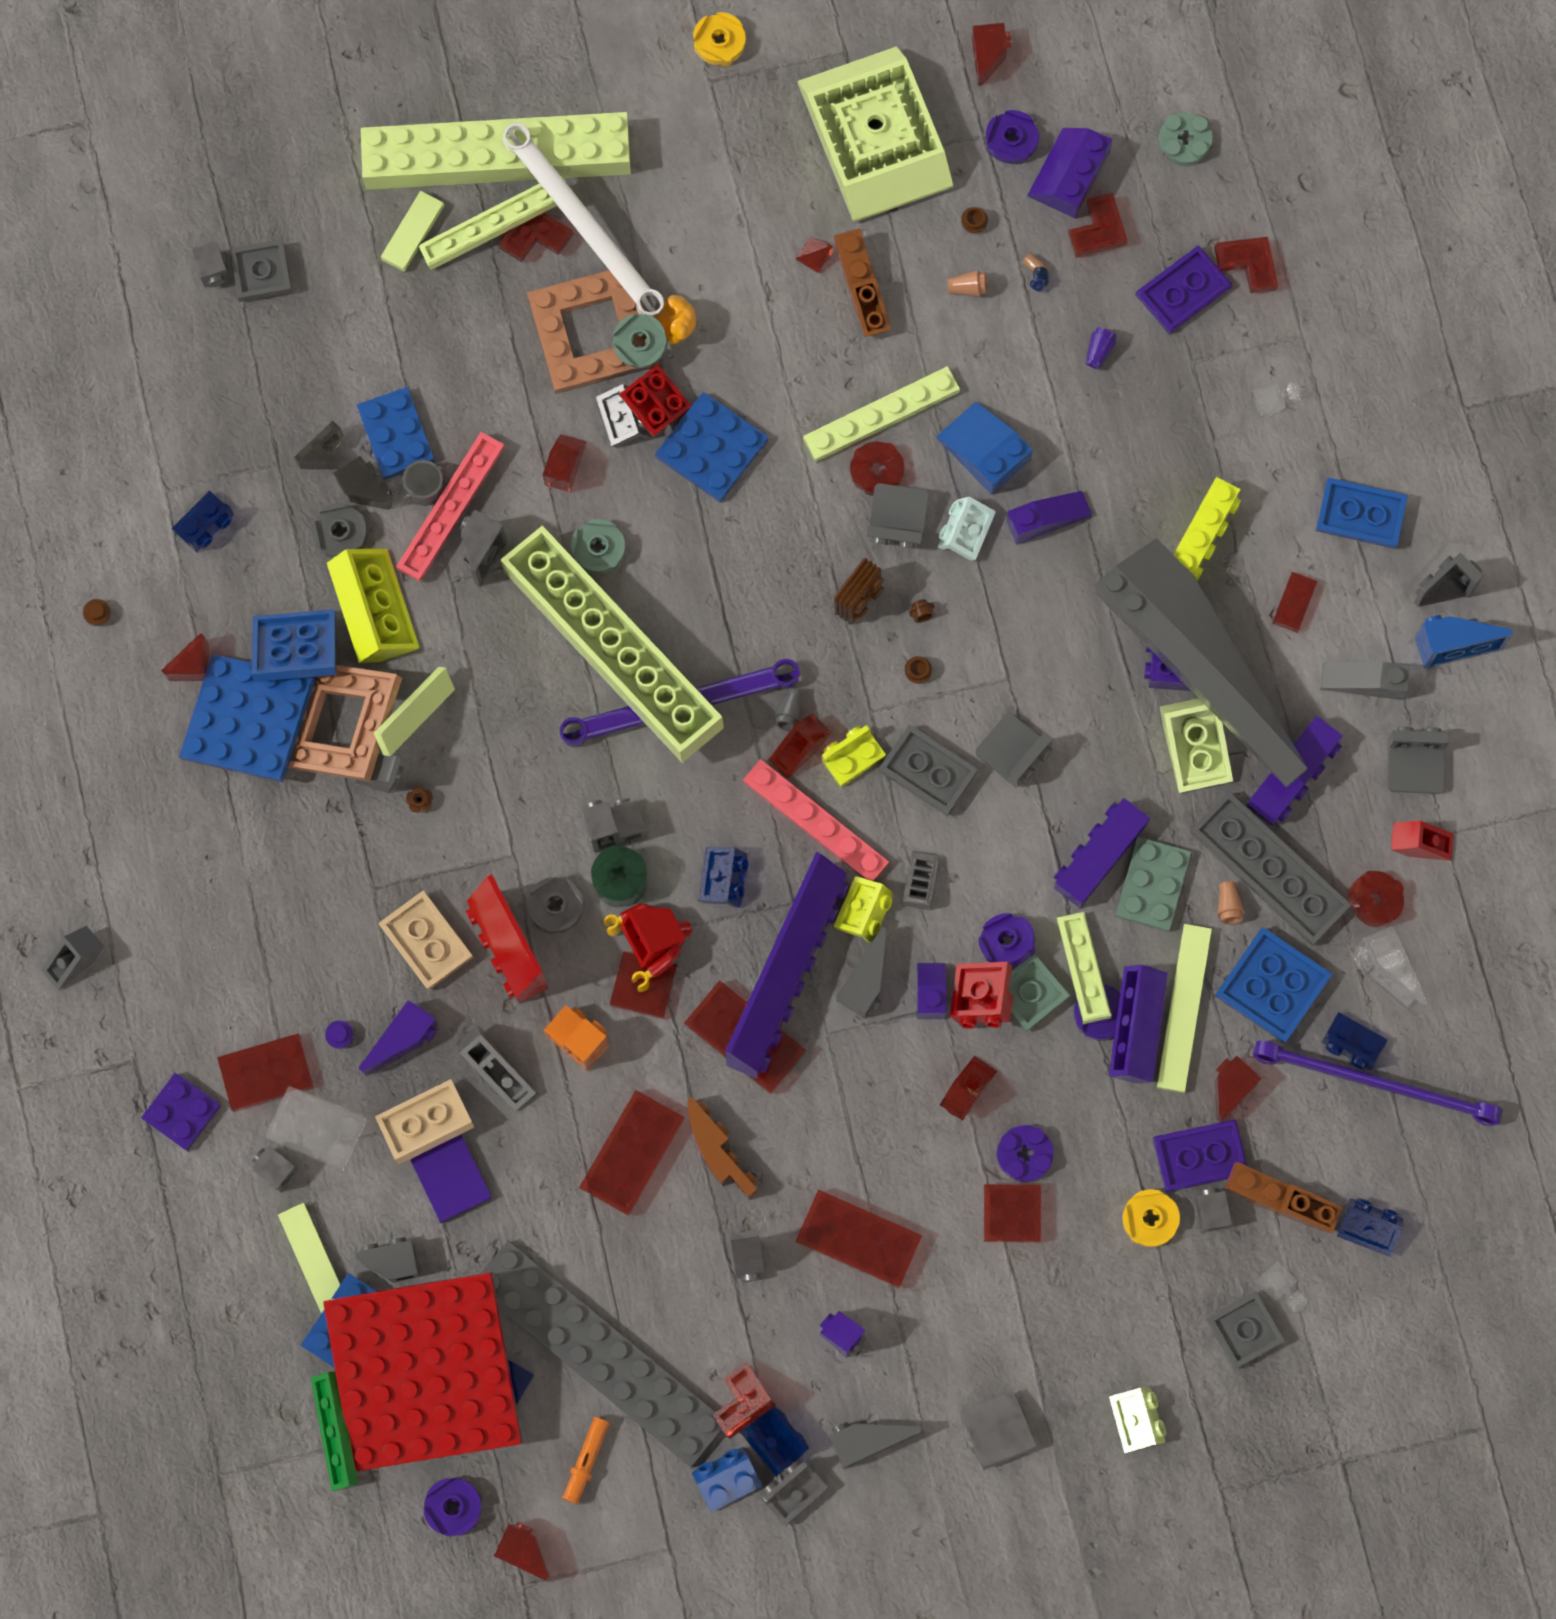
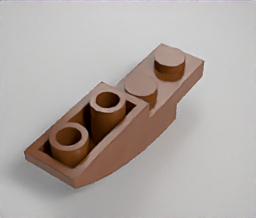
[834,228,891,338]
[687,1097,758,1200]
[1224,1162,1343,1233]

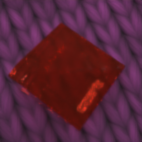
[796,237,833,273]

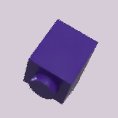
[917,963,946,1019]
[820,1311,865,1357]

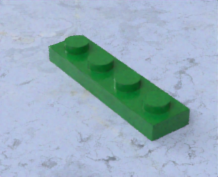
[311,1371,358,1491]

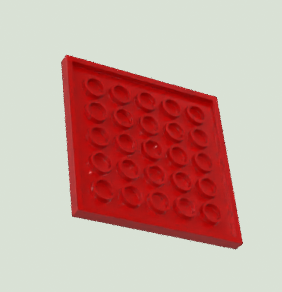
[323,1272,523,1471]

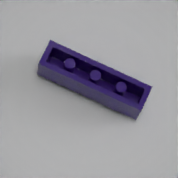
[1247,716,1343,826]
[1054,798,1150,908]
[1109,965,1168,1083]

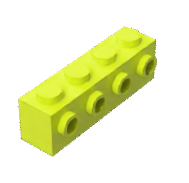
[1173,477,1241,581]

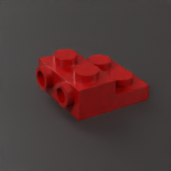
[950,962,1013,1029]

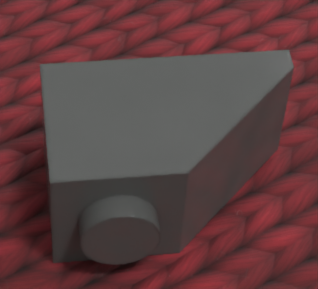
[41,926,104,990]

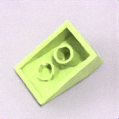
[1160,698,1233,793]

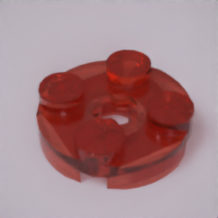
[850,441,904,496]
[1348,871,1404,927]

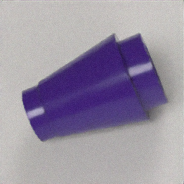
[1085,327,1117,370]

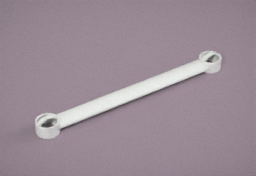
[503,123,664,318]

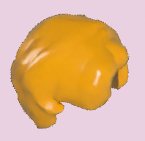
[655,295,697,345]

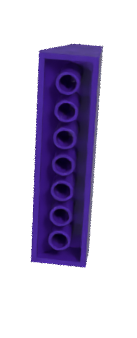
[725,852,850,1079]

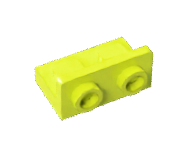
[822,725,886,788]
[834,876,893,943]

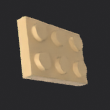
[378,891,473,991]
[375,1079,474,1165]

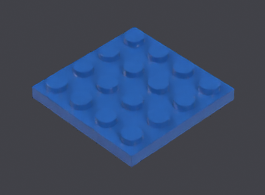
[179,654,315,783]

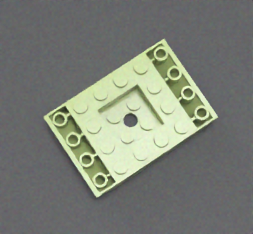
[797,46,953,223]

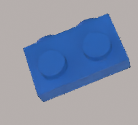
[692,1447,762,1512]

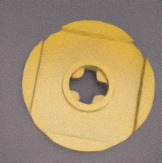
[693,12,746,67]
[1122,1189,1180,1247]

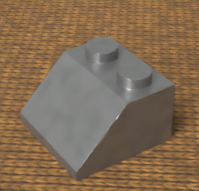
[460,510,507,586]

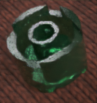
[591,846,648,907]

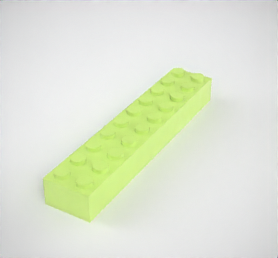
[361,112,631,190]
[501,526,724,763]

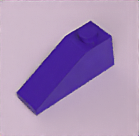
[1006,491,1092,545]
[358,1000,438,1076]

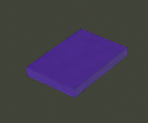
[1135,245,1232,335]
[1153,1119,1247,1193]
[410,1134,492,1223]

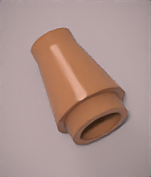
[948,270,987,297]
[1217,881,1245,925]

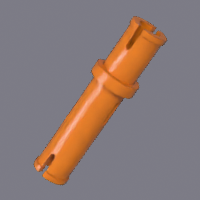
[562,1417,610,1505]

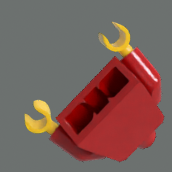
[604,903,692,992]

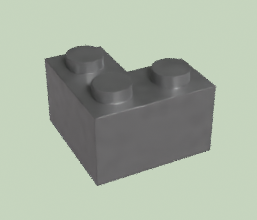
[581,798,647,853]

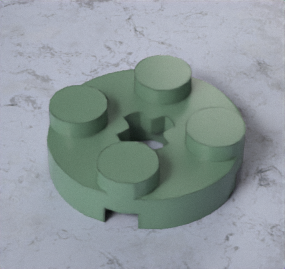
[1158,113,1212,166]
[613,314,667,369]
[571,519,626,574]

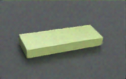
[381,191,444,272]

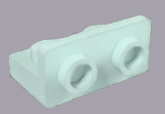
[938,497,996,561]

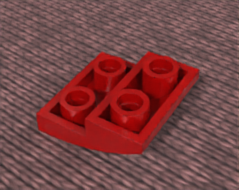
[619,364,691,437]

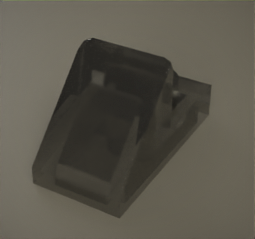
[294,421,344,470]

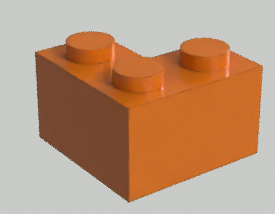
[543,1005,609,1071]

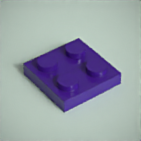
[141,1073,221,1151]

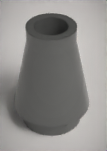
[774,688,803,731]

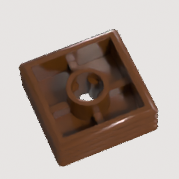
[834,558,884,624]

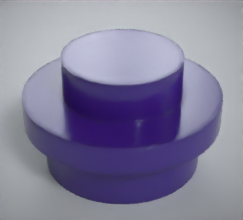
[325,1021,354,1049]

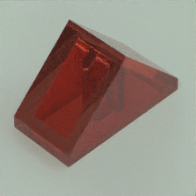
[161,633,209,681]

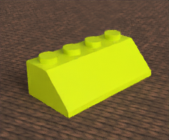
[327,549,420,663]

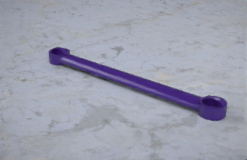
[560,659,800,747]
[1253,1040,1503,1126]

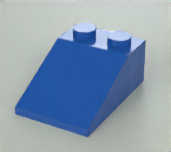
[936,402,1033,495]
[1415,615,1513,669]

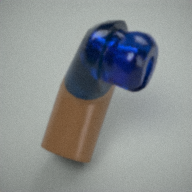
[1022,253,1049,292]

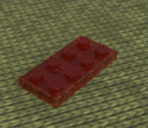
[684,980,806,1095]
[579,1090,685,1217]
[795,1189,922,1288]

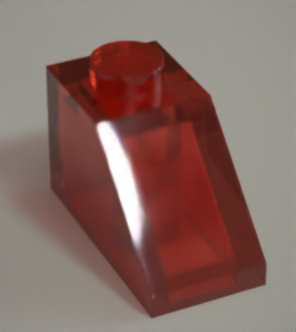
[972,23,1011,86]
[542,434,586,492]
[768,713,832,779]
[1215,1055,1262,1122]
[940,1056,998,1121]
[494,1522,550,1582]

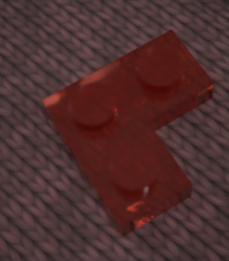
[1068,193,1128,258]
[499,213,574,263]
[1214,237,1278,293]
[713,1362,776,1439]

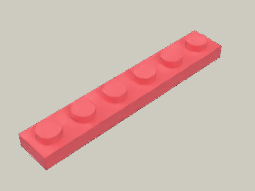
[396,432,505,583]
[743,759,889,881]

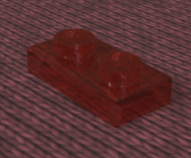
[1272,572,1317,633]

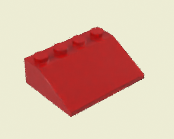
[465,874,548,1003]

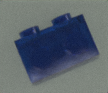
[740,1404,809,1477]

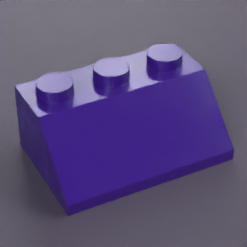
[1028,128,1113,218]

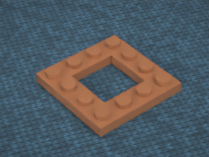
[527,270,659,394]
[288,665,402,782]

